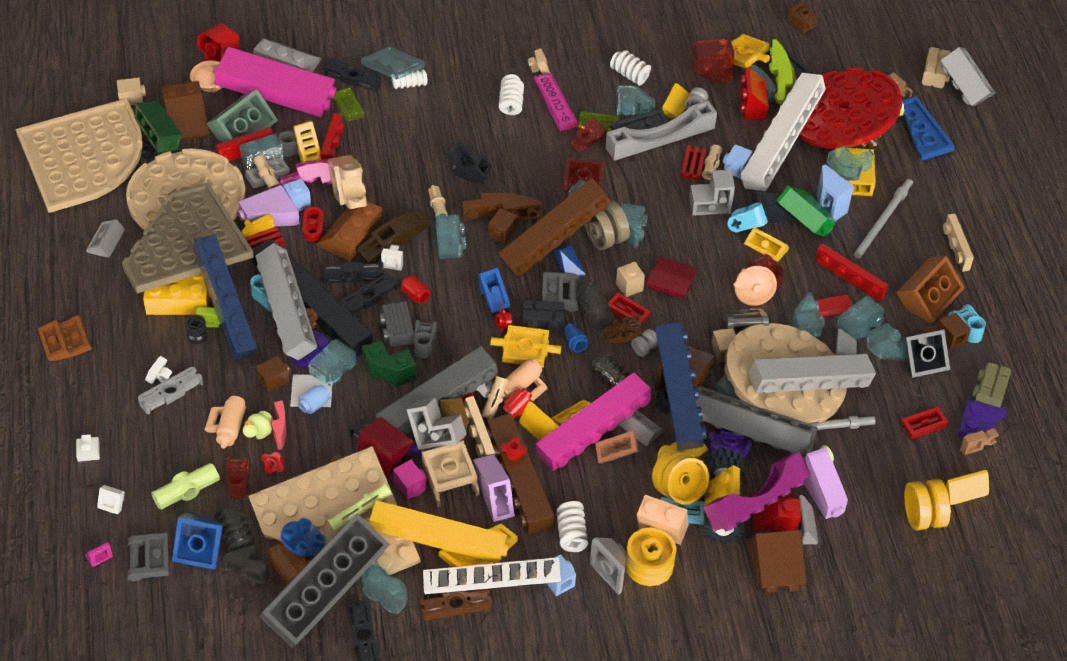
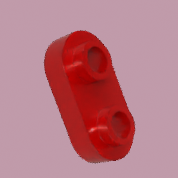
[302,207,324,241]

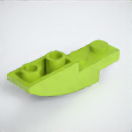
[769,39,797,106]

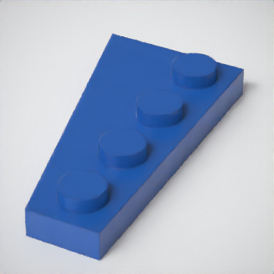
[902,96,955,161]

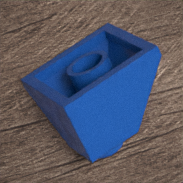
[172,513,223,570]

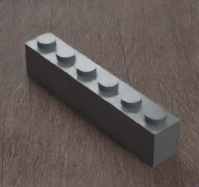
[375,346,498,435]
[696,386,818,457]

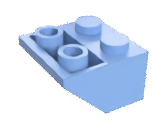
[817,165,854,220]

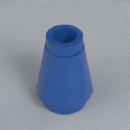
[564,323,588,353]

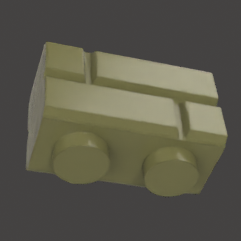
[972,362,1011,408]

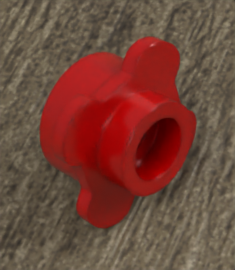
[495,308,512,333]
[501,438,527,460]
[261,451,284,474]

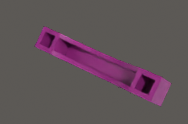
[703,452,811,532]

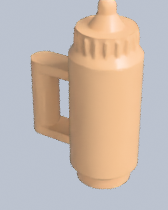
[497,359,547,401]
[205,396,246,449]

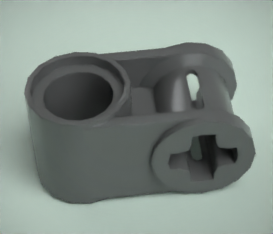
[278,130,313,157]
[414,319,437,359]

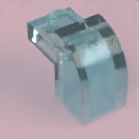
[826,146,874,181]

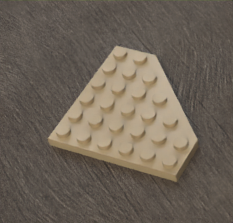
[249,447,421,579]

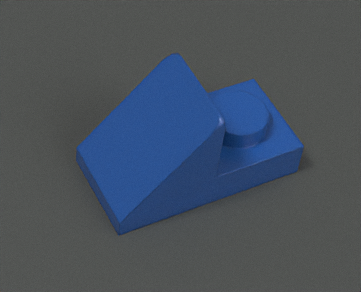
[478,268,511,313]

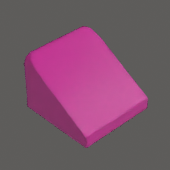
[85,542,113,567]

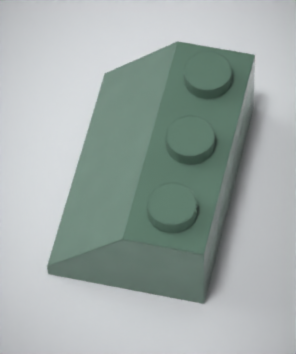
[206,89,278,142]

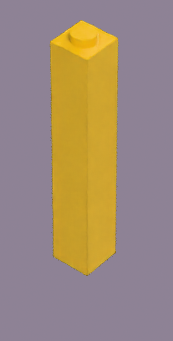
[369,500,509,563]

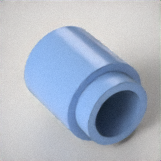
[298,385,331,414]

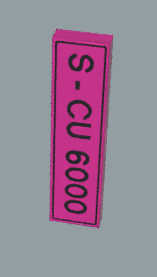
[534,73,578,131]

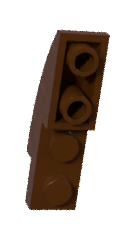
[462,193,542,220]

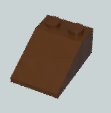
[161,81,210,141]

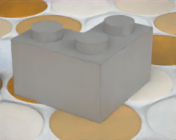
[689,170,735,215]
[406,397,467,450]

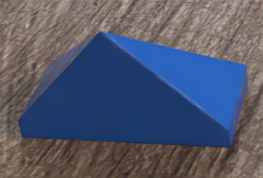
[553,245,585,278]

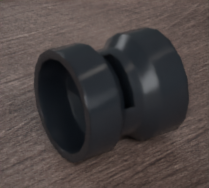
[185,315,208,344]

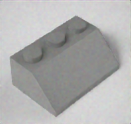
[253,38,321,72]
[941,47,996,106]

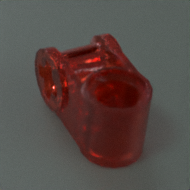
[571,117,608,151]
[748,253,784,291]
[226,457,250,499]

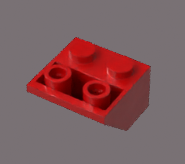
[739,67,769,120]

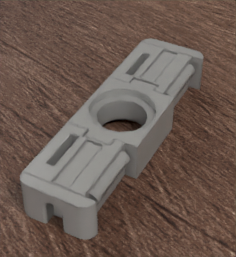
[138,367,203,414]

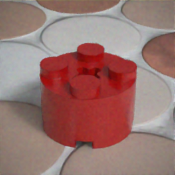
[197,22,240,62]

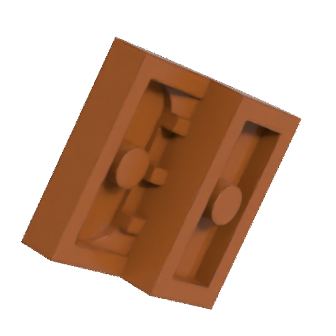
[38,315,92,361]

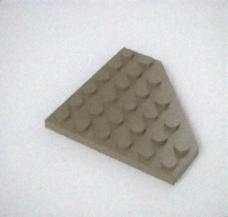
[122,182,254,293]

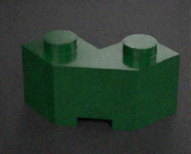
[361,340,416,386]

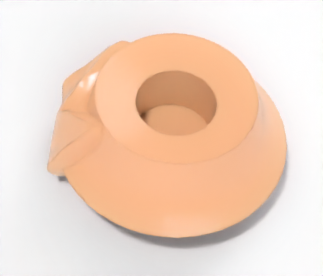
[190,61,223,93]
[733,266,777,306]

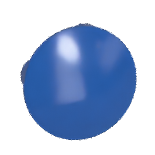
[281,518,326,556]

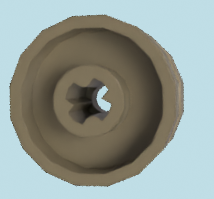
[584,200,630,250]

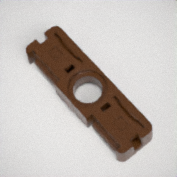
[420,588,492,621]

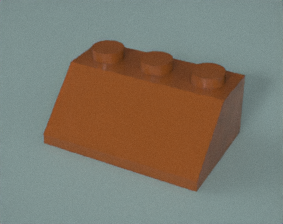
[317,201,382,261]
[896,255,965,323]

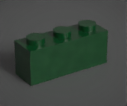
[134,100,182,153]

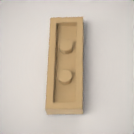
[943,214,974,271]
[464,396,495,457]

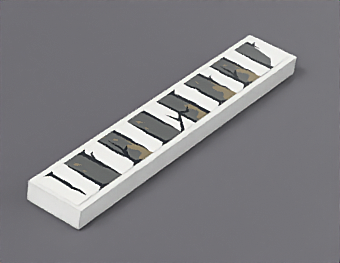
[423,557,561,594]

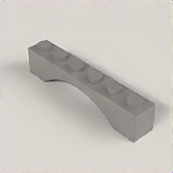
[606,101,717,161]

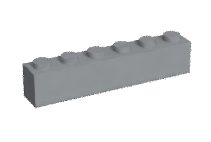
[256,243,318,360]
[748,354,876,393]

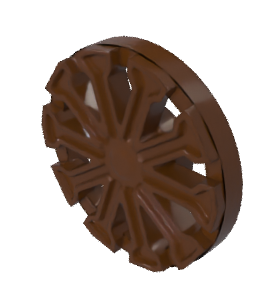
[603,317,642,343]

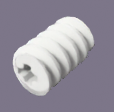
[610,50,651,86]
[498,74,524,115]
[556,501,588,552]

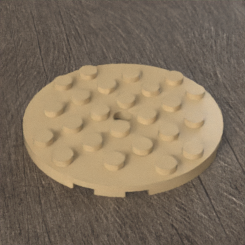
[126,149,246,230]
[724,323,847,423]

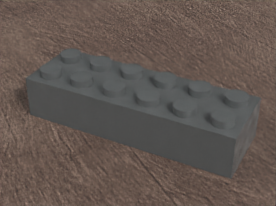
[259,513,390,648]

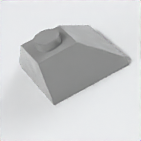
[590,538,626,595]

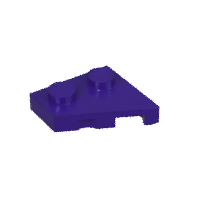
[958,399,1008,437]

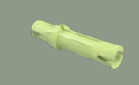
[328,483,392,532]

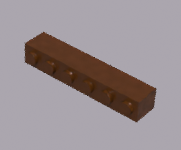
[498,178,611,277]
[486,414,554,535]

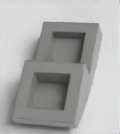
[245,157,290,188]

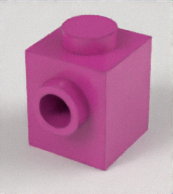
[393,460,427,500]

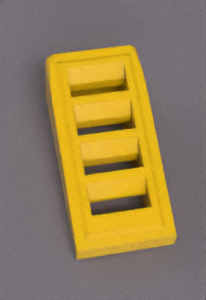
[293,121,321,162]

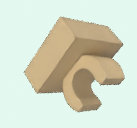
[528,49,550,75]

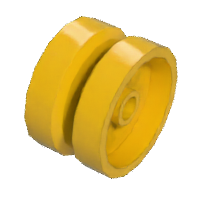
[652,450,709,504]
[904,479,950,531]
[625,527,677,586]

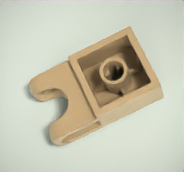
[328,155,367,209]

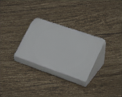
[86,219,125,257]
[835,328,857,356]
[618,410,664,446]
[798,495,818,544]

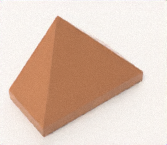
[595,431,638,464]

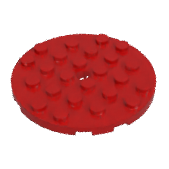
[798,67,902,149]

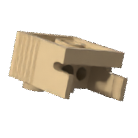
[422,441,479,507]

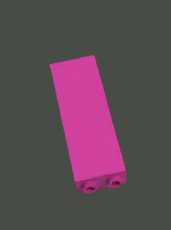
[214,47,337,117]

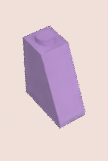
[237,185,300,226]
[803,447,848,519]
[473,454,515,522]

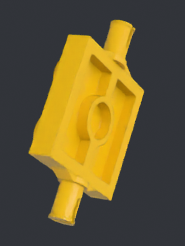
[719,34,770,68]
[490,325,561,368]

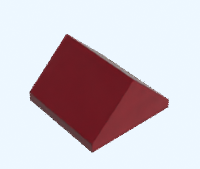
[356,417,414,477]

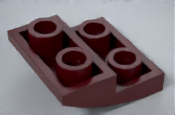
[646,256,698,298]

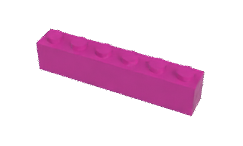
[536,373,651,471]

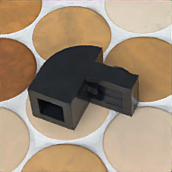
[447,140,492,181]

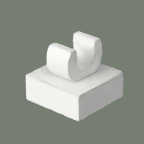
[381,244,403,271]
[145,356,172,384]
[76,434,100,462]
[97,485,125,514]

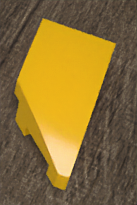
[241,213,275,238]

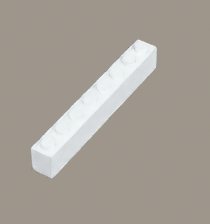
[741,73,826,192]

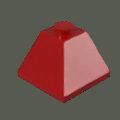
[752,492,801,532]

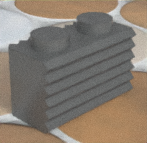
[379,301,414,347]

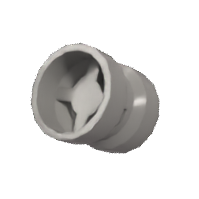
[685,88,708,109]
[631,329,658,357]

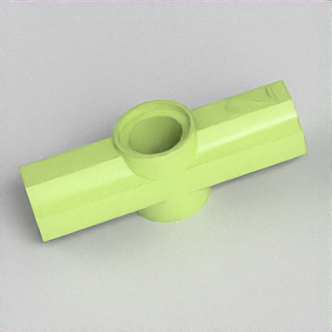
[151,463,220,509]

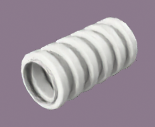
[392,69,427,89]

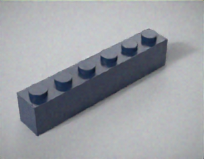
[193,234,257,361]
[655,322,707,451]

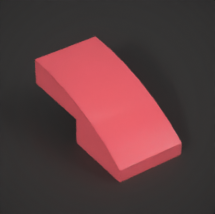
[271,401,286,450]

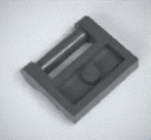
[542,272,579,312]
[722,309,769,329]
[127,533,169,581]

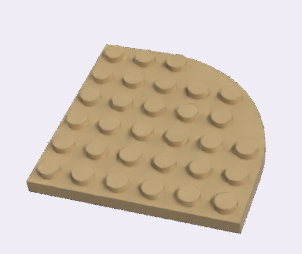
[16,98,143,213]

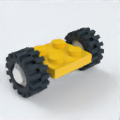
[703,449,744,542]

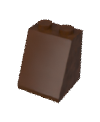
[655,344,714,392]
[748,530,807,594]

